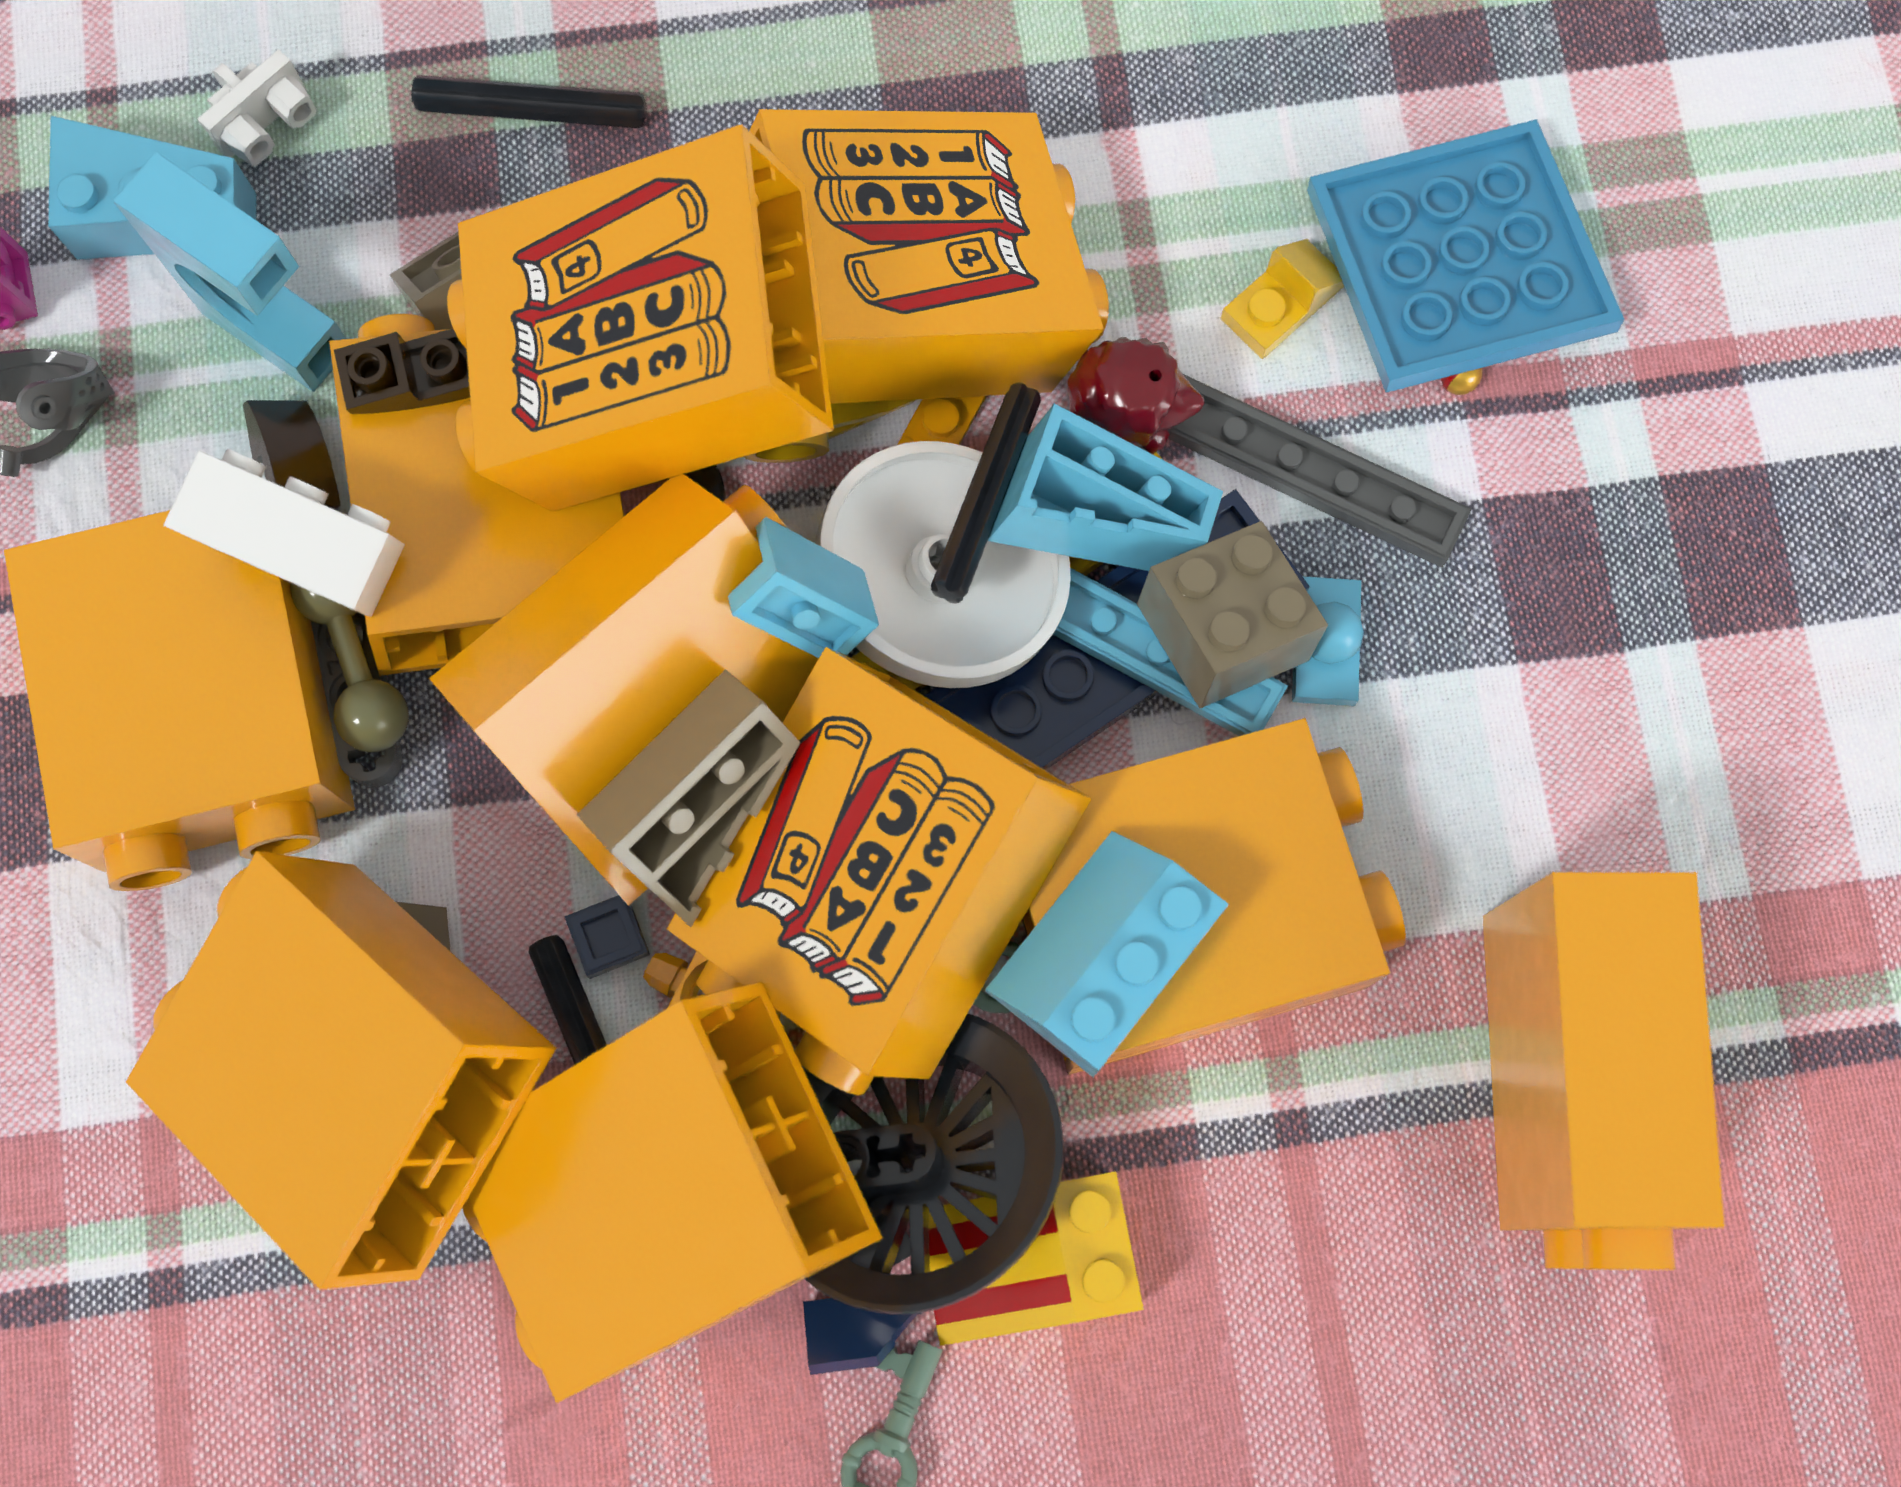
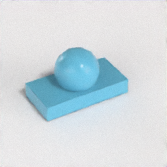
[1292,576,1364,706]

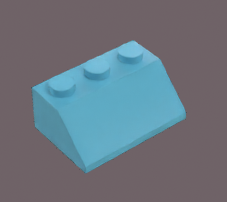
[985,831,1229,1077]

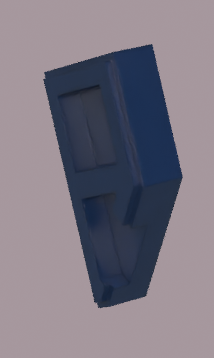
[803,1298,923,1375]

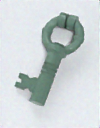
[840,1340,943,1487]

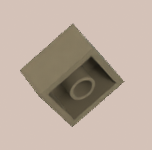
[1137,521,1328,709]

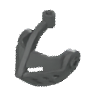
[0,349,115,477]

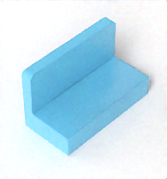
[728,517,879,658]

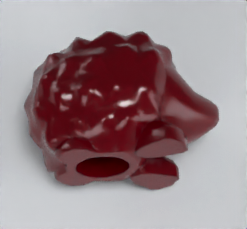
[1067,337,1205,454]

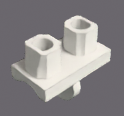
[197,49,317,166]

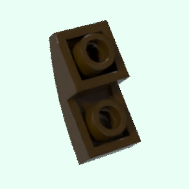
[334,328,470,414]
[243,400,341,510]

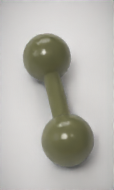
[290,583,409,752]

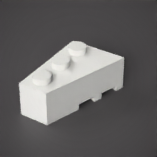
[163,449,405,618]

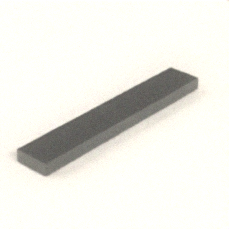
[1168,374,1472,568]

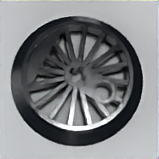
[801,1013,1064,1314]

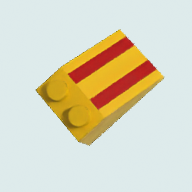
[928,1171,1144,1346]

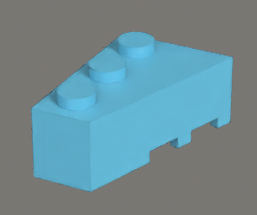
[48,116,256,260]
[988,403,1223,571]

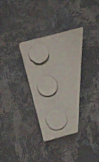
[577,669,800,927]

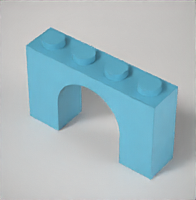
[112,151,346,393]

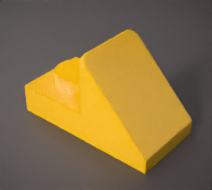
[1220,239,1344,360]

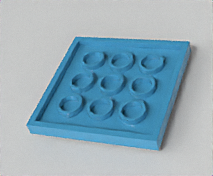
[1307,119,1624,393]

